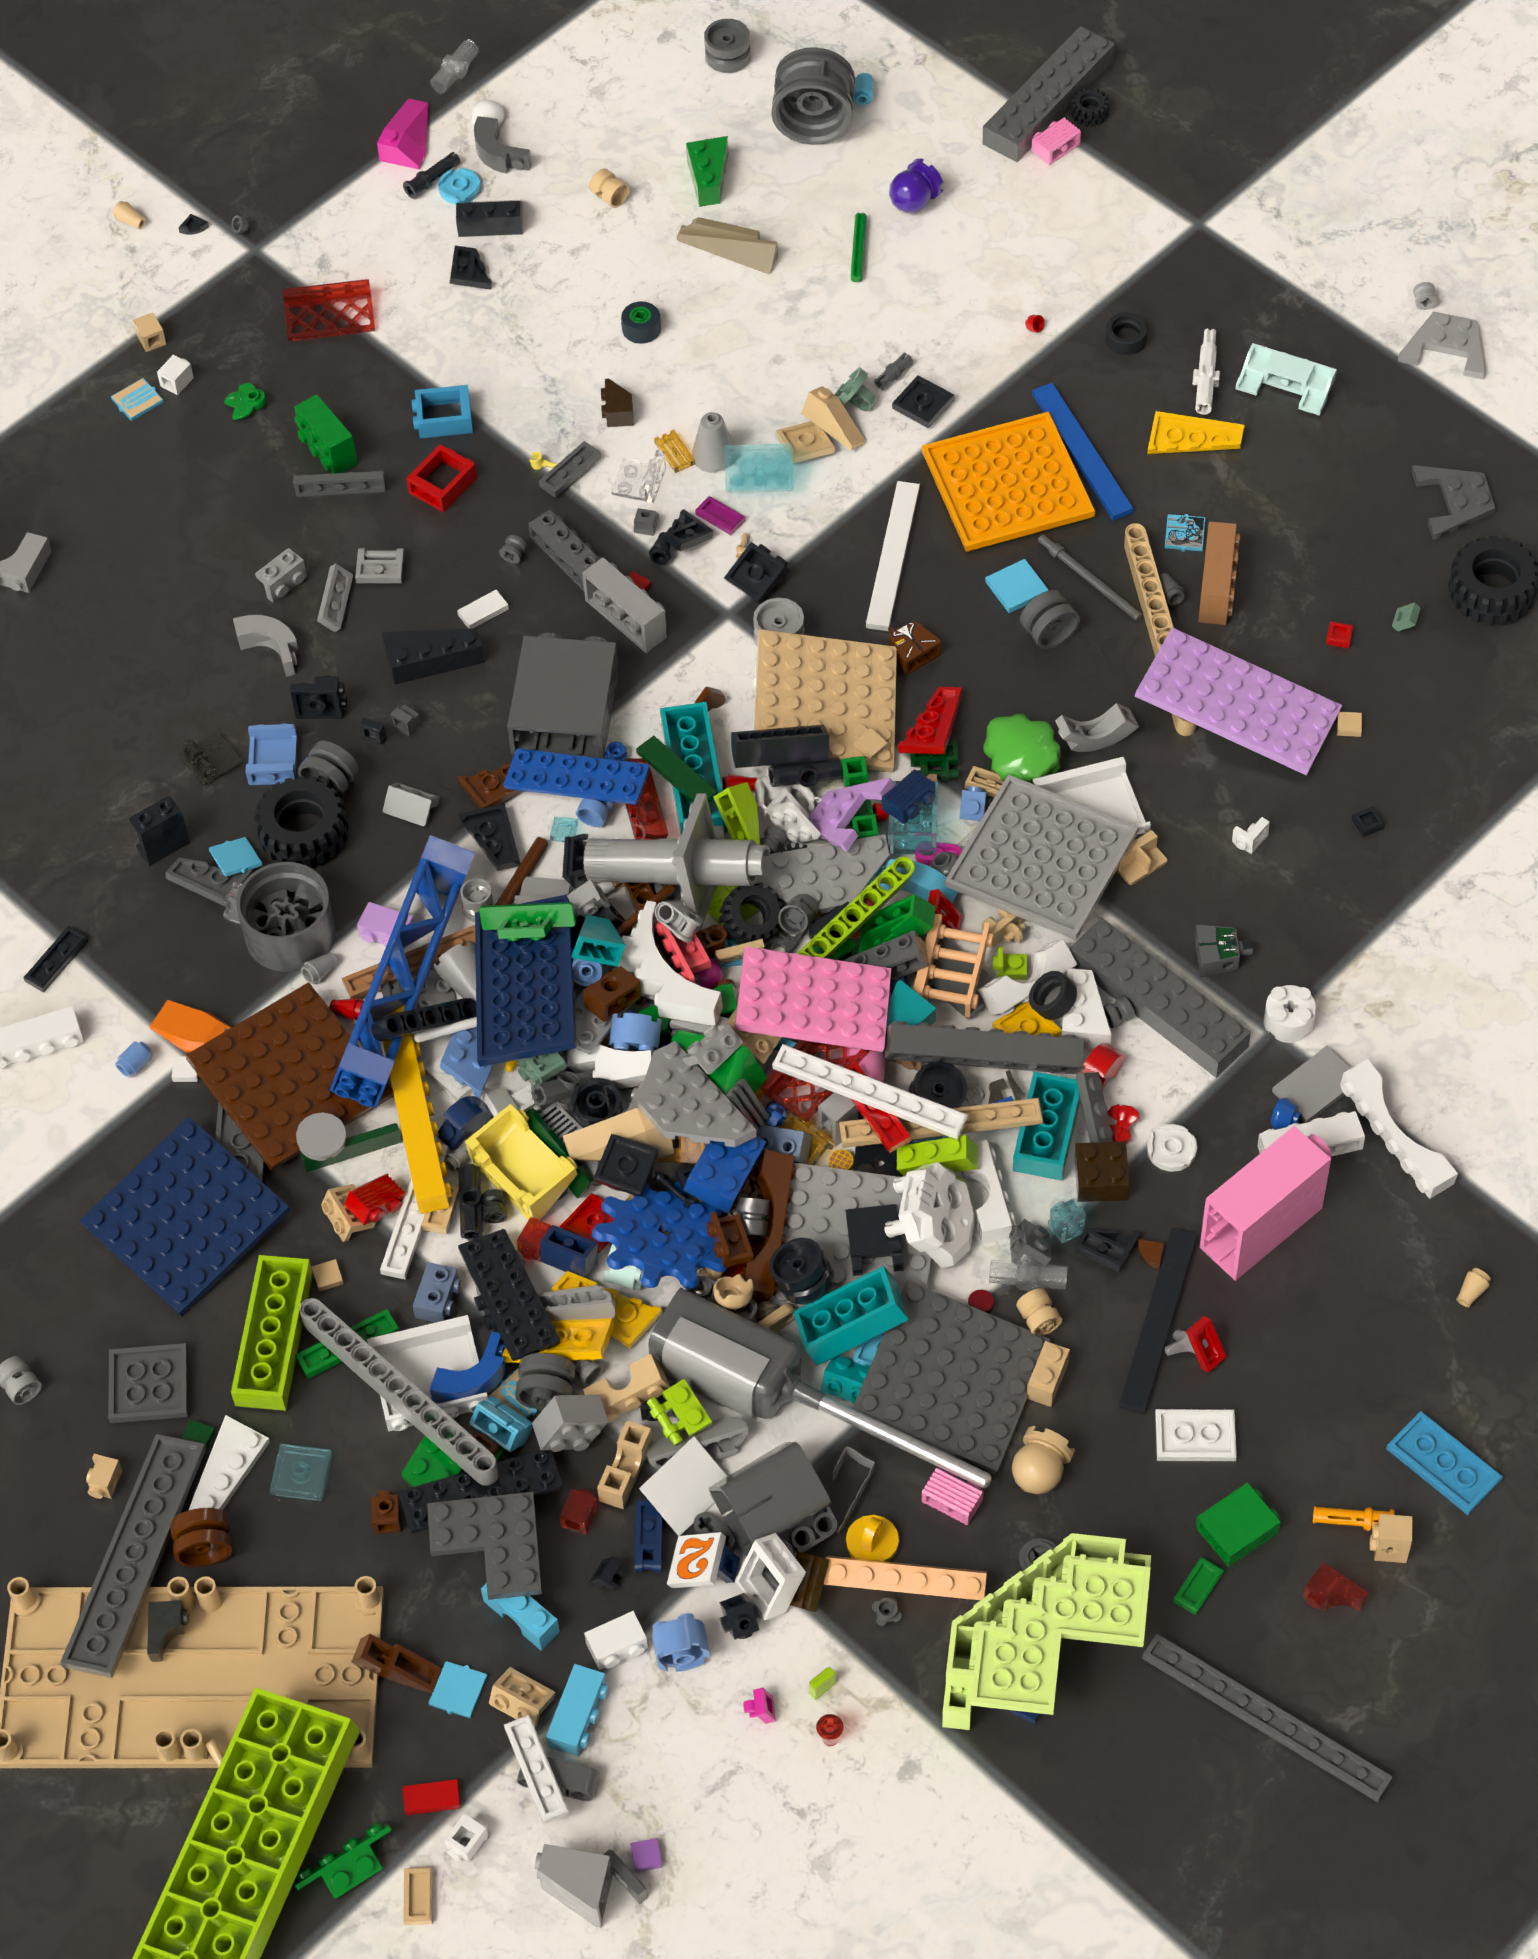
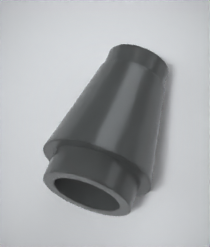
[1159,573,1185,606]

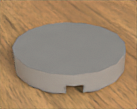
[296,1112,347,1161]

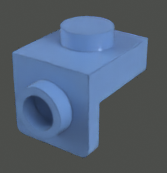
[959,786,987,821]

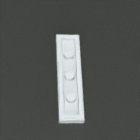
[504,1715,569,1825]

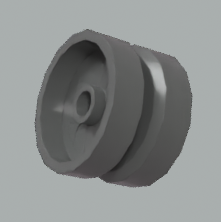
[704,18,750,73]
[1020,590,1080,649]
[297,741,359,798]
[515,1353,576,1411]

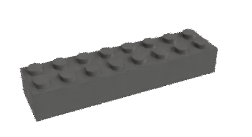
[982,26,1115,162]
[1069,918,1251,1078]

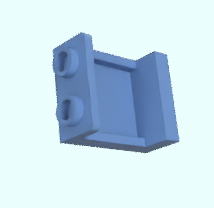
[246,723,298,785]

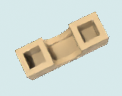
[583,1354,670,1422]
[597,1420,653,1509]

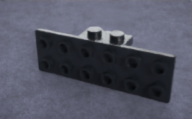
[458,1229,560,1361]
[399,1450,563,1534]

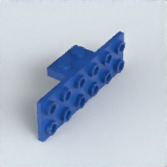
[503,749,650,805]

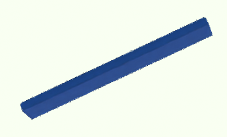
[1032,383,1133,521]

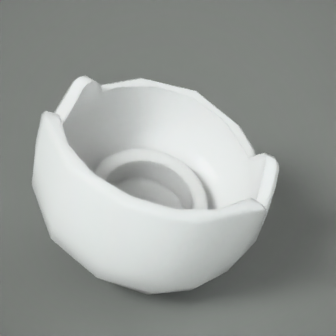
[471,100,504,126]

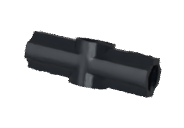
[768,757,843,787]
[458,1164,483,1241]

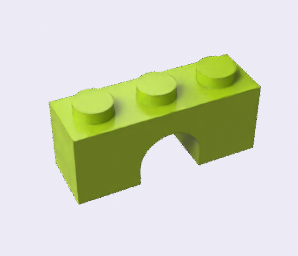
[897,1135,979,1176]

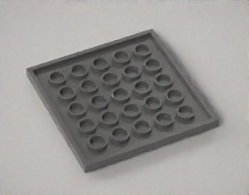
[853,1280,1050,1475]

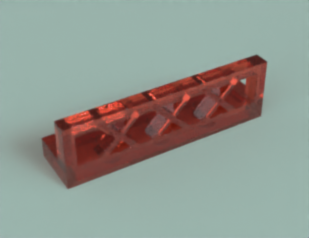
[625,758,669,840]

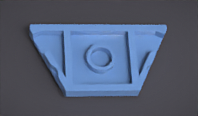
[440,1027,494,1098]

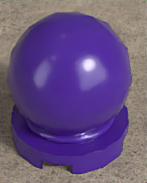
[889,158,943,213]

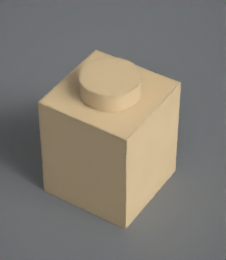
[133,313,166,352]

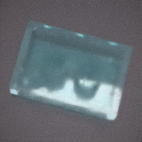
[724,443,794,493]
[888,781,939,855]

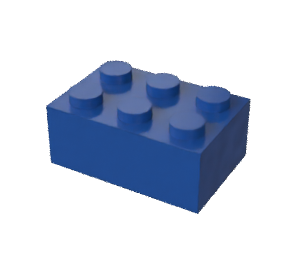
[683,1137,766,1214]

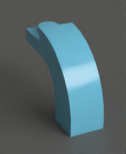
[873,859,958,904]

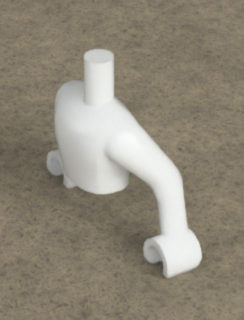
[755,765,821,819]

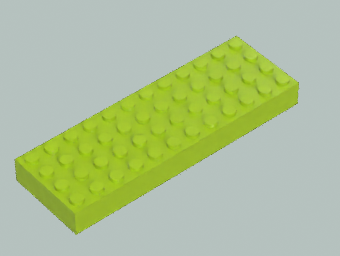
[132,1687,360,1959]

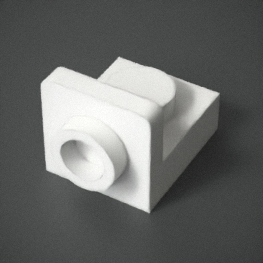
[1232,817,1270,854]
[510,1085,545,1114]

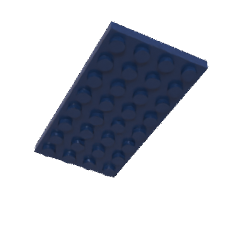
[475,894,577,1067]

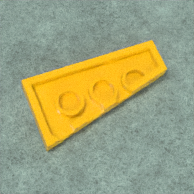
[1148,411,1244,454]
[551,1271,663,1349]

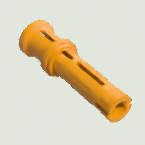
[1313,1506,1395,1531]

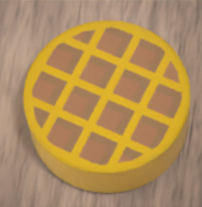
[828,1149,854,1170]

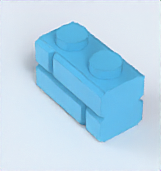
[469,1396,533,1452]

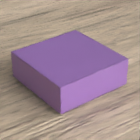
[630,1838,662,1872]

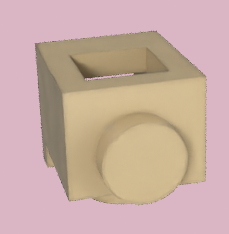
[86,1454,123,1499]

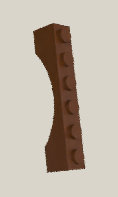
[740,1149,796,1302]

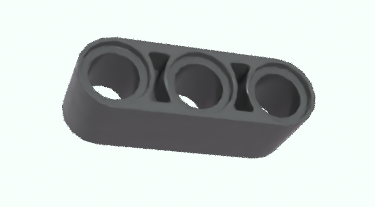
[516,1757,600,1801]

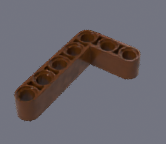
[624,882,729,973]

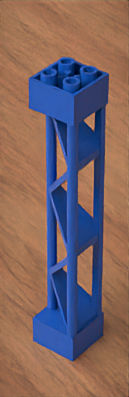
[329,835,475,1109]

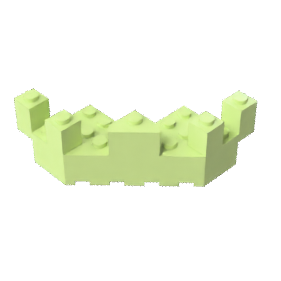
[942,1533,1151,1730]

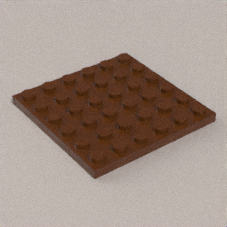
[186,982,394,1171]

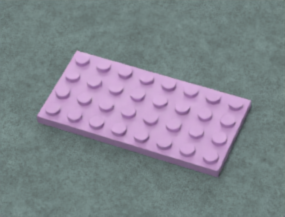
[1135,627,1342,776]

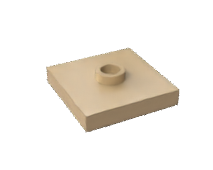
[776,421,835,464]

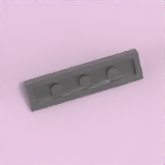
[293,471,386,497]

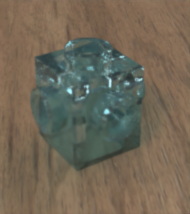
[1048,1199,1087,1243]

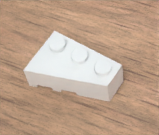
[1062,968,1111,1049]

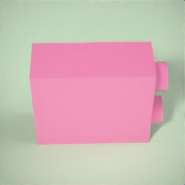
[1200,1126,1332,1281]

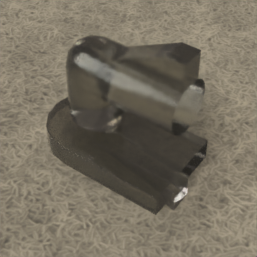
[988,1070,1026,1104]

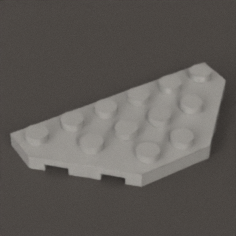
[754,834,890,914]
[638,1041,757,1147]

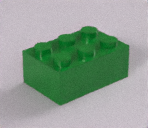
[294,394,358,474]

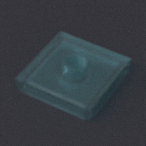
[270,1444,332,1501]

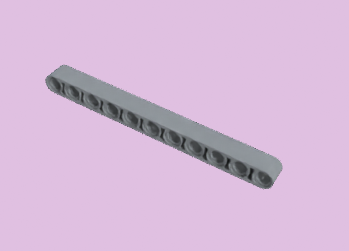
[299,1298,499,1486]

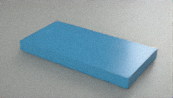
[1386,1411,1503,1515]

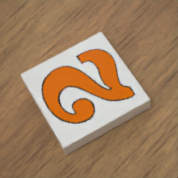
[667,1532,726,1588]

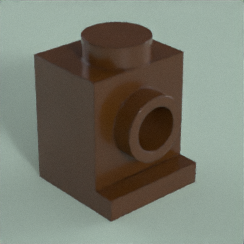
[371,1491,401,1535]

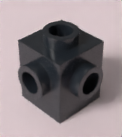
[719,1593,761,1640]

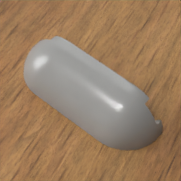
[538,1286,616,1320]
[646,1417,749,1469]

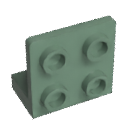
[516,1052,567,1089]

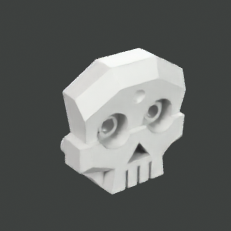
[884,1162,976,1268]

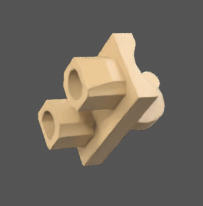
[982,909,1025,948]

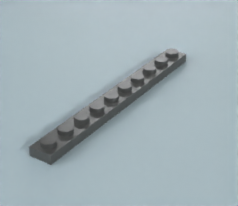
[1142,1634,1393,1802]

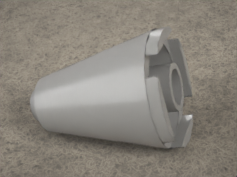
[692,412,736,473]
[433,941,476,1002]

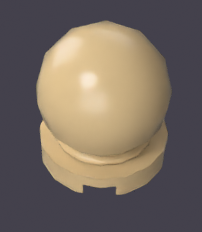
[1012,1426,1075,1494]

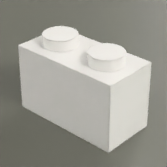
[584,1611,648,1670]

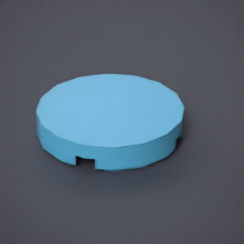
[438,168,481,204]

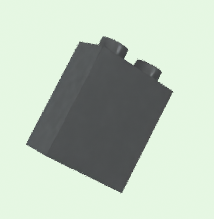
[507,633,619,759]

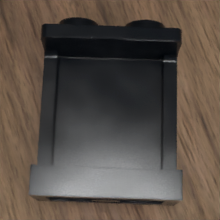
[129,796,190,866]

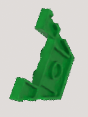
[401,1436,506,1487]

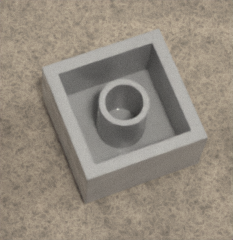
[532,1395,609,1452]

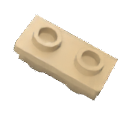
[321,1184,376,1242]
[489,1667,555,1727]

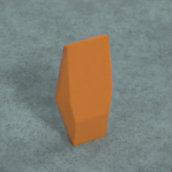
[149,1000,232,1053]

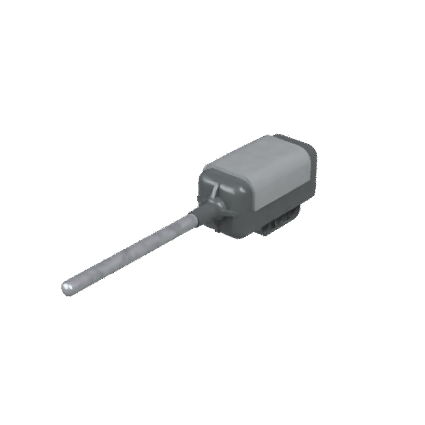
[648,1276,992,1488]

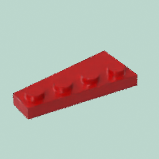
[898,687,963,754]

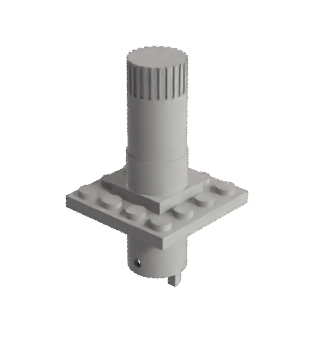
[584,794,771,931]

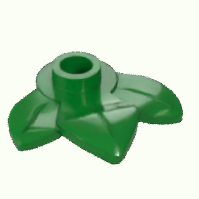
[224,383,266,420]

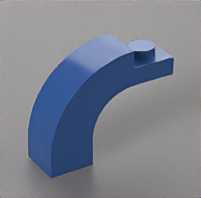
[430,1331,506,1403]

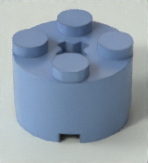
[609,1013,662,1052]
[652,1613,711,1672]

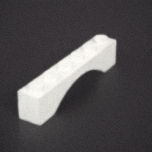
[1340,1059,1458,1199]

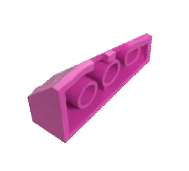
[377,98,428,170]

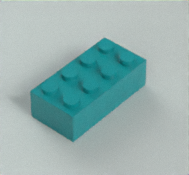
[1013,1071,1081,1181]
[793,1266,909,1365]

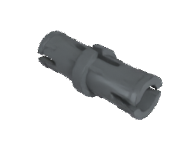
[874,353,913,391]

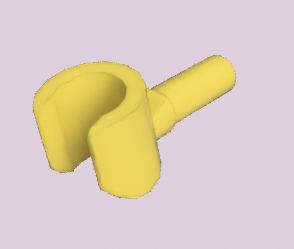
[529,452,558,470]

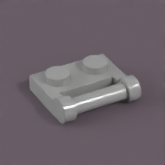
[355,548,405,583]

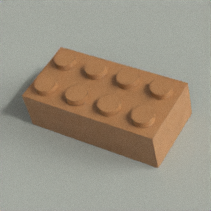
[1198,522,1240,625]

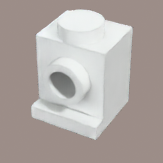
[444,1814,489,1862]

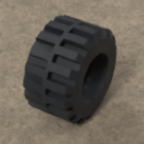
[719,882,784,945]

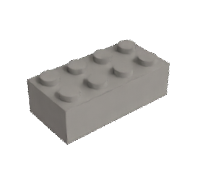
[582,557,667,653]

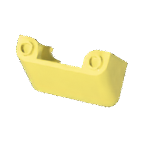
[465,1104,578,1224]

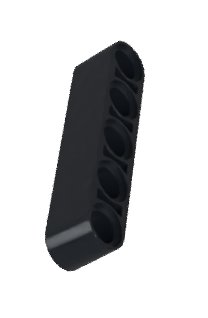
[371,998,476,1041]

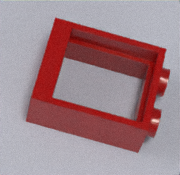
[406,444,477,513]

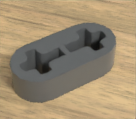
[693,1512,735,1552]

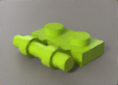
[647,1379,712,1446]

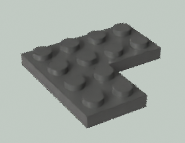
[427,1492,542,1600]

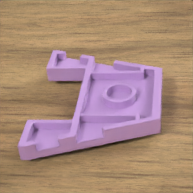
[808,778,895,851]

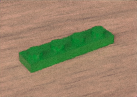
[295,1309,399,1379]

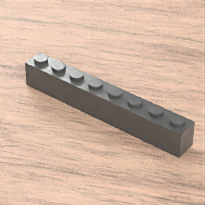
[885,1021,1084,1074]

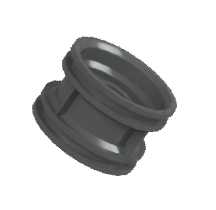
[771,47,855,145]

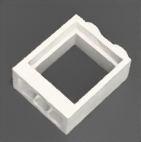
[735,1533,806,1620]

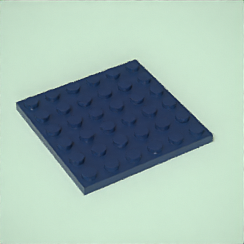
[80,1116,291,1317]

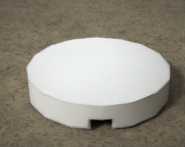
[1147,1124,1197,1172]

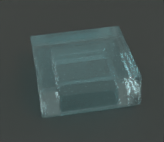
[550,816,578,842]

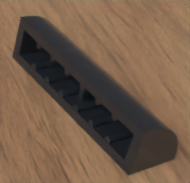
[731,724,829,768]

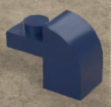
[437,1096,493,1150]

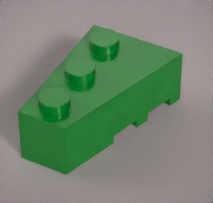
[686,136,729,207]
[859,894,935,953]

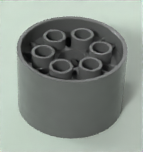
[236,862,336,972]

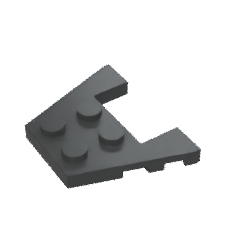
[1412,465,1495,540]

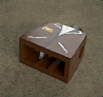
[888,621,942,676]

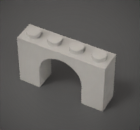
[0,532,52,593]

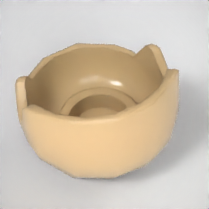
[713,1274,754,1310]

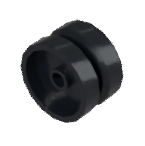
[908,1061,968,1108]
[769,1237,834,1305]

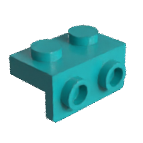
[820,1356,870,1403]

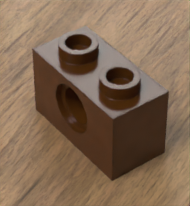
[584,966,641,1022]

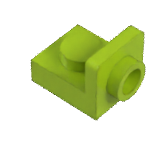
[993,947,1027,980]

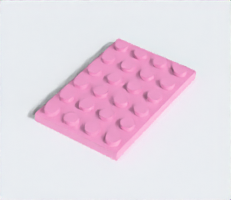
[735,946,891,1052]

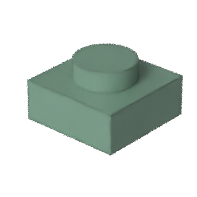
[1392,602,1420,632]

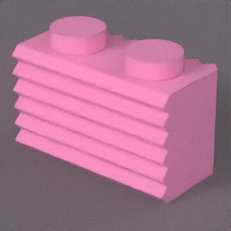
[1032,117,1081,165]
[922,1467,984,1525]

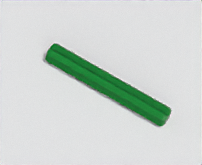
[850,212,867,282]

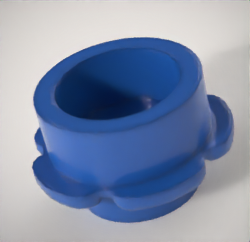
[604,741,628,761]

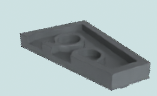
[165,857,253,907]

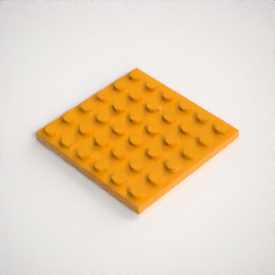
[922,412,1095,552]

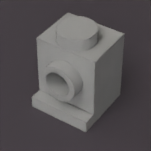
[567,879,610,918]

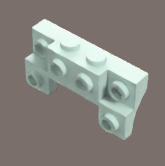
[1235,343,1337,416]

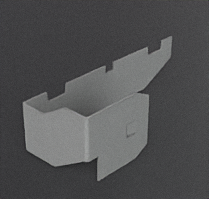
[833,1447,875,1535]

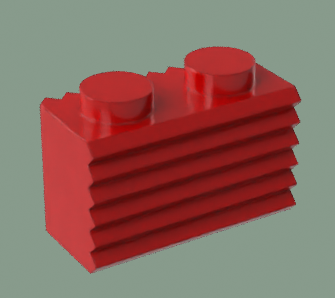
[344,1174,405,1226]

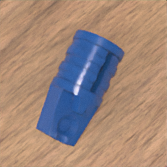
[765,1100,787,1127]

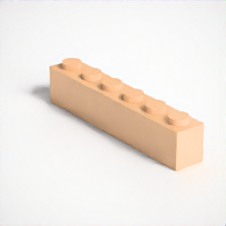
[824,1556,987,1600]

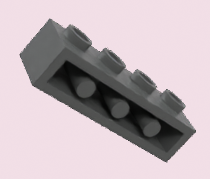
[528,510,602,591]
[841,930,929,982]

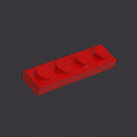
[845,1062,911,1153]

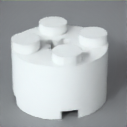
[1264,985,1316,1043]

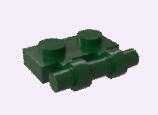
[910,741,959,781]

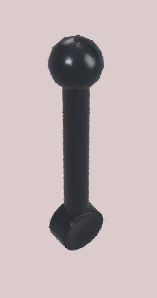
[654,1172,694,1209]

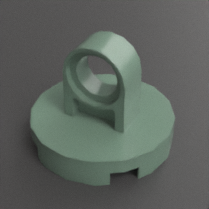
[835,367,876,411]

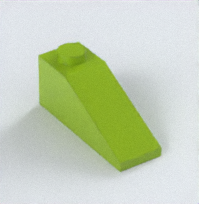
[713,782,760,845]

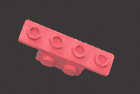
[654,920,712,984]

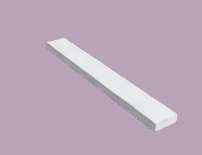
[866,481,920,631]
[772,1044,968,1140]

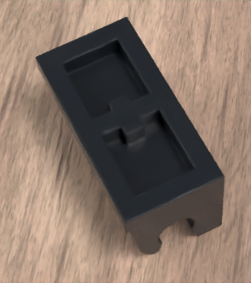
[562,834,597,889]

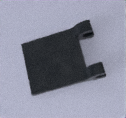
[845,1204,904,1276]

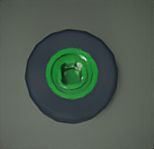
[621,301,661,344]

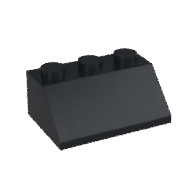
[456,200,523,237]

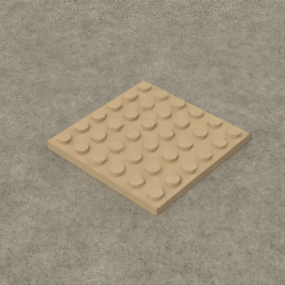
[754,629,897,773]

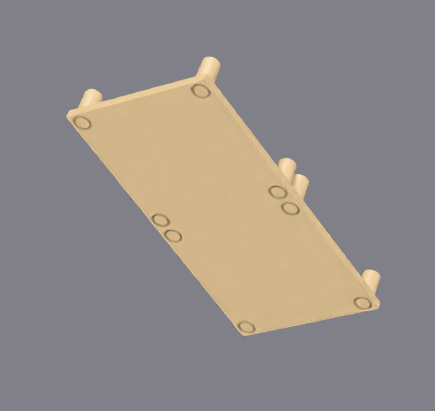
[0,1576,384,1768]

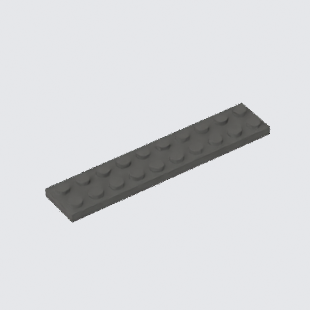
[60,1434,206,1678]

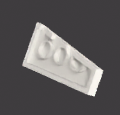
[189,1415,270,1511]

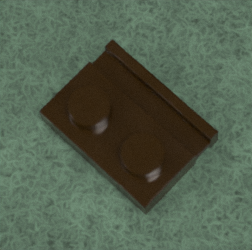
[790,1551,829,1612]

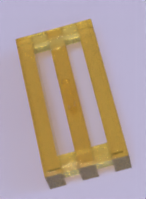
[654,430,695,473]

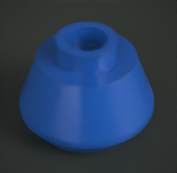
[1271,1097,1301,1130]

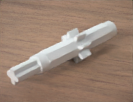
[1192,328,1220,415]

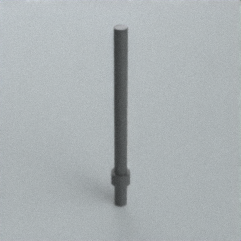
[1038,534,1142,621]

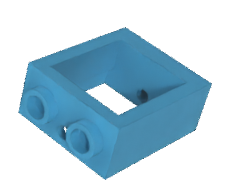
[411,385,473,438]

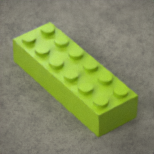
[231,1255,313,1411]

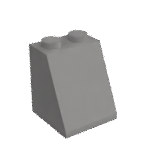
[535,1844,613,1928]

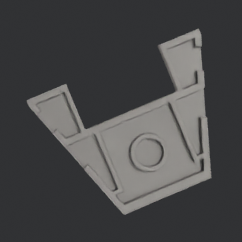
[1398,311,1485,379]

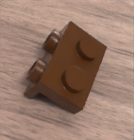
[706,1212,754,1267]

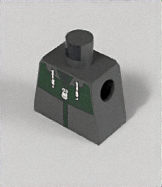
[1195,925,1253,977]

